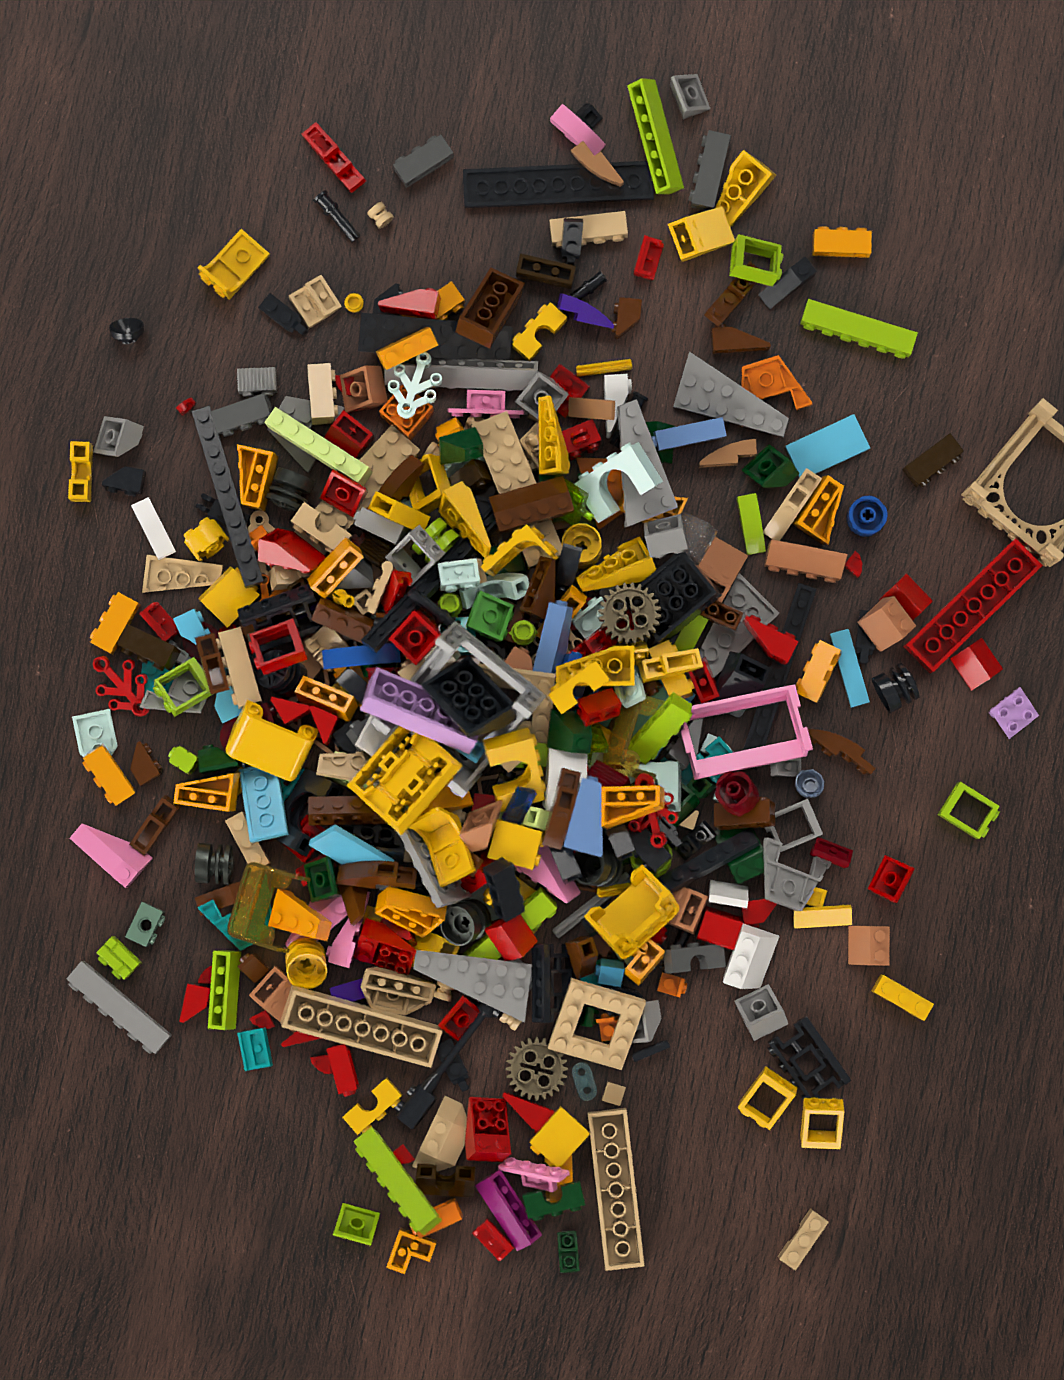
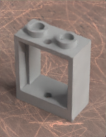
[354,507,410,545]
[385,525,446,586]
[764,799,823,852]

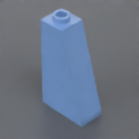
[651,417,727,451]
[532,600,573,674]
[563,776,603,857]

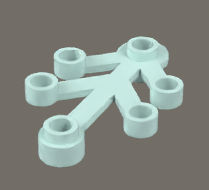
[388,352,442,419]

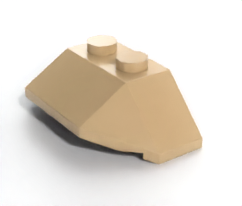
[361,967,437,1015]
[412,1096,467,1172]

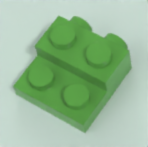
[465,590,514,642]

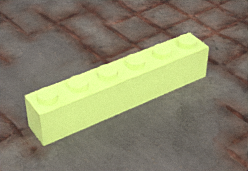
[265,407,373,486]

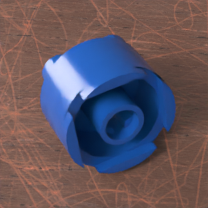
[847,496,887,537]

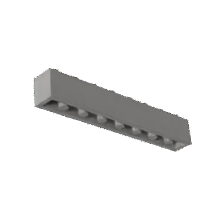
[384,357,538,391]

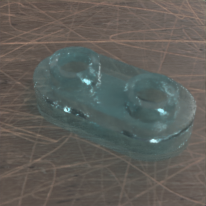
[572,1062,597,1101]

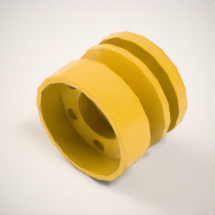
[561,523,602,569]
[285,938,327,989]

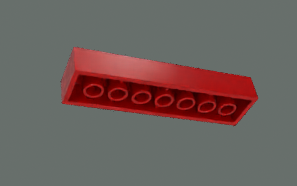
[903,538,1043,674]

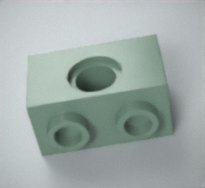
[125,902,166,947]

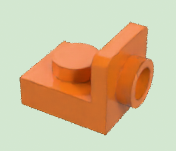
[249,525,268,552]
[657,972,687,997]
[596,1013,619,1041]

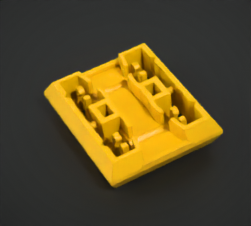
[347,726,463,836]

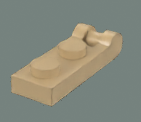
[365,561,394,616]

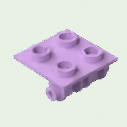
[989,687,1039,739]

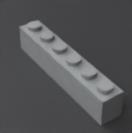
[67,961,172,1054]

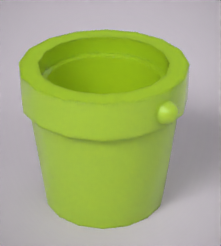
[438,593,463,617]
[509,620,538,646]

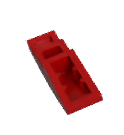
[302,122,366,193]
[566,609,639,657]

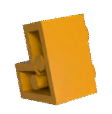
[624,939,665,986]
[386,1228,437,1274]

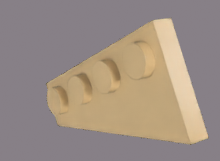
[142,555,223,593]
[316,749,400,785]

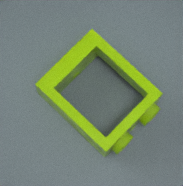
[729,234,783,287]
[153,657,213,717]
[938,782,1000,839]

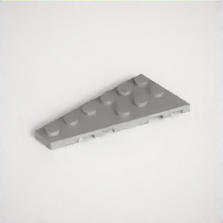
[674,352,789,437]
[617,399,678,528]
[686,573,779,693]
[396,806,473,908]
[413,950,532,1023]

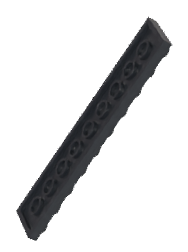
[463,161,654,208]

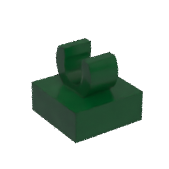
[577,1006,599,1027]

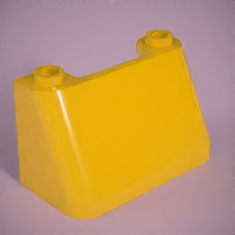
[226,700,318,781]
[584,865,679,959]

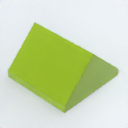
[333,1203,380,1245]

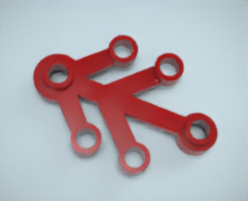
[93,656,150,717]
[628,773,679,848]

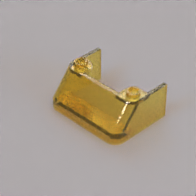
[603,696,665,784]
[227,862,311,953]

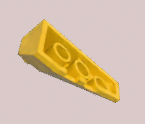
[715,150,776,228]
[538,395,570,475]
[438,481,491,558]
[576,536,656,592]
[556,646,635,686]

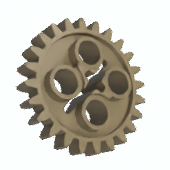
[598,582,661,646]
[505,1037,568,1101]

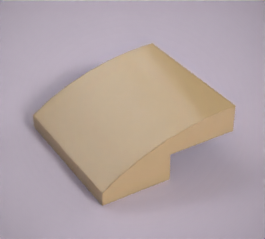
[288,275,342,329]

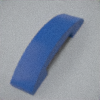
[322,643,401,670]

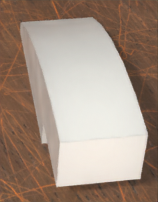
[131,497,176,560]

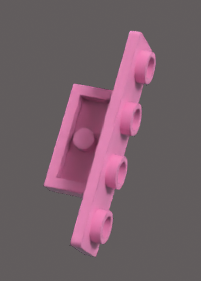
[447,390,525,418]
[498,1158,570,1192]

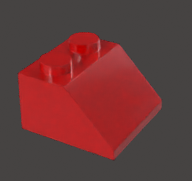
[389,610,441,666]

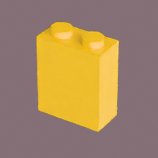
[368,491,430,530]
[198,566,260,628]
[487,819,544,870]
[529,1106,590,1167]

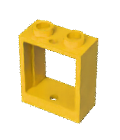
[409,454,451,515]
[738,1066,798,1130]
[800,1097,844,1149]

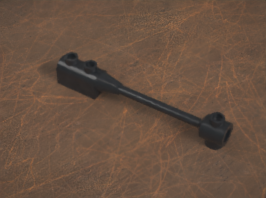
[395,1000,503,1129]

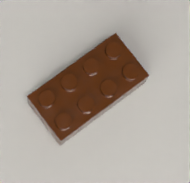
[456,267,525,349]

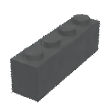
[688,130,731,211]

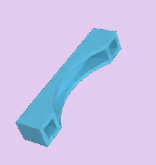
[173,609,243,723]

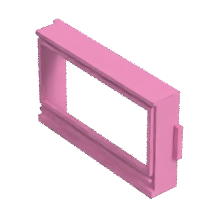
[681,684,813,780]

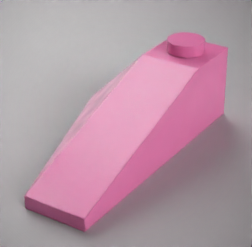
[70,824,153,888]
[514,834,581,904]
[326,891,371,968]
[285,896,348,947]

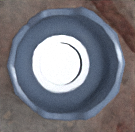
[795,769,824,798]

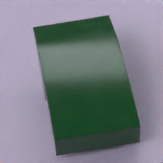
[557,1231,579,1273]

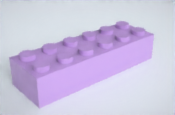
[360,667,479,754]

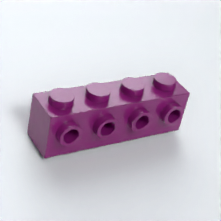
[475,1169,542,1251]

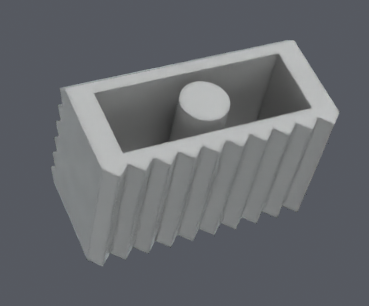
[237,367,277,397]

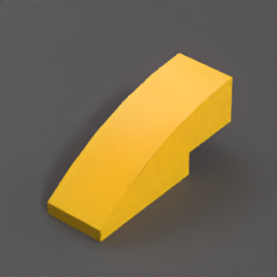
[638,648,703,683]

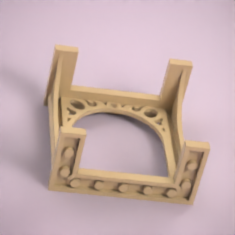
[961,398,1064,567]

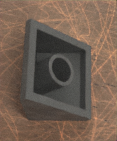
[335,558,374,589]

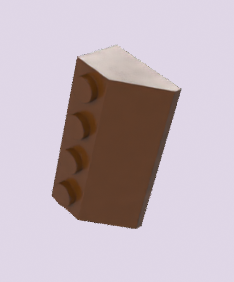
[489,476,574,534]

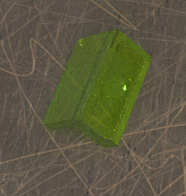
[587,725,609,765]

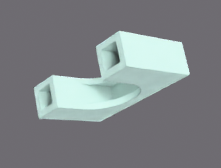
[574,442,663,523]
[608,760,681,812]

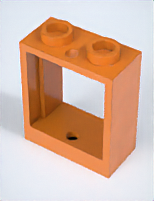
[410,1198,463,1239]

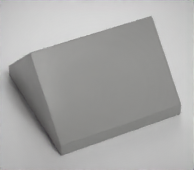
[670,74,710,119]
[515,371,569,420]

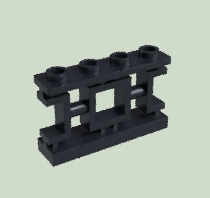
[237,584,323,654]
[532,943,581,1023]
[767,1016,852,1101]

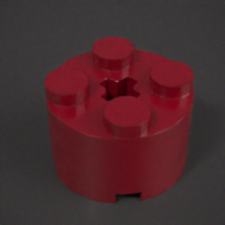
[715,771,760,817]

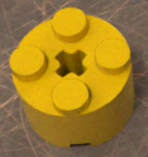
[184,517,229,561]

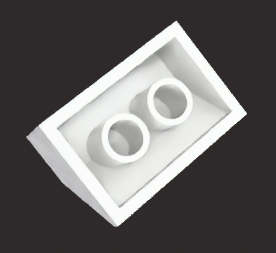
[723,924,779,989]

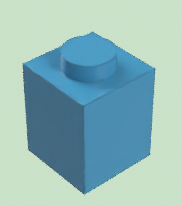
[594,958,624,987]

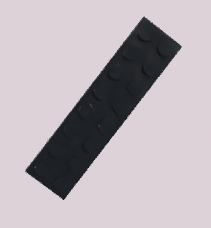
[358,312,513,360]

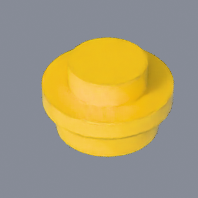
[344,293,364,313]

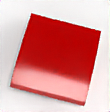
[550,363,590,418]

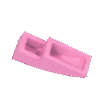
[550,104,606,156]

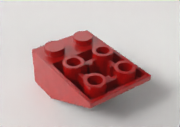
[258,528,326,573]
[742,615,799,665]
[353,918,417,975]
[465,1097,511,1162]

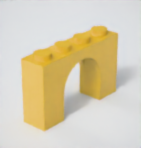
[483,728,546,812]

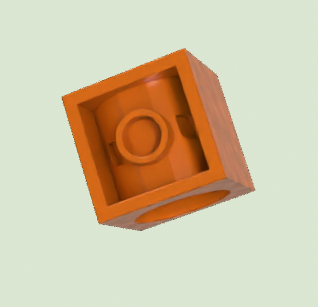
[379,384,434,441]

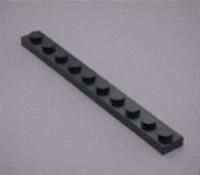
[192,405,264,588]
[361,507,498,653]
[743,583,817,771]
[580,828,760,936]

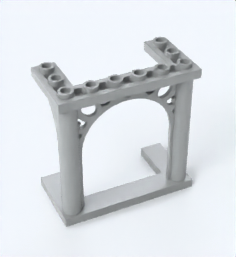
[371,621,546,798]

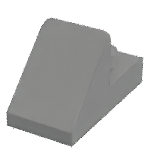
[770,758,801,777]

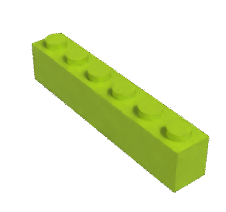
[627,78,684,194]
[800,299,918,359]
[462,887,557,960]
[353,1127,442,1235]

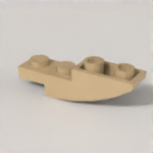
[763,468,822,541]

